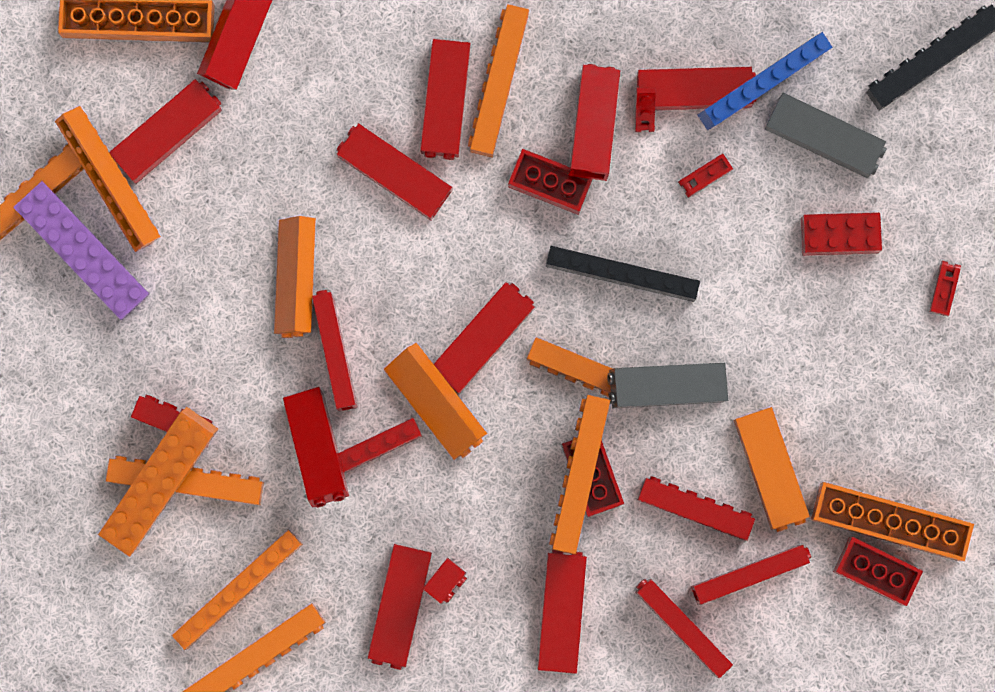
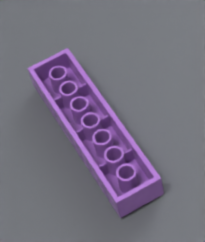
[13,181,150,320]

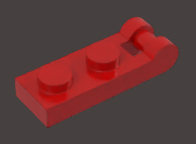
[635,88,656,133]
[678,153,733,198]
[929,260,961,317]

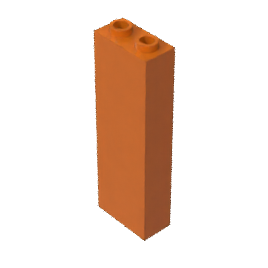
[274,216,316,338]
[384,343,487,460]
[734,407,810,532]

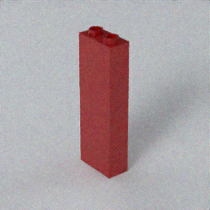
[197,0,272,90]
[421,39,471,160]
[569,64,621,181]
[637,66,757,110]
[109,79,222,184]
[336,123,453,221]
[434,282,535,394]
[312,290,358,412]
[283,387,350,508]
[367,544,432,670]
[690,545,811,605]
[538,550,587,674]
[635,579,733,679]

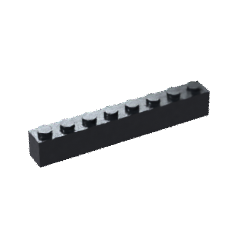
[866,4,995,111]
[546,246,700,302]

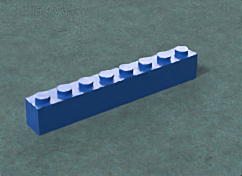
[697,32,833,131]

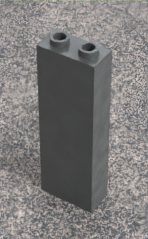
[765,92,887,178]
[607,363,729,409]

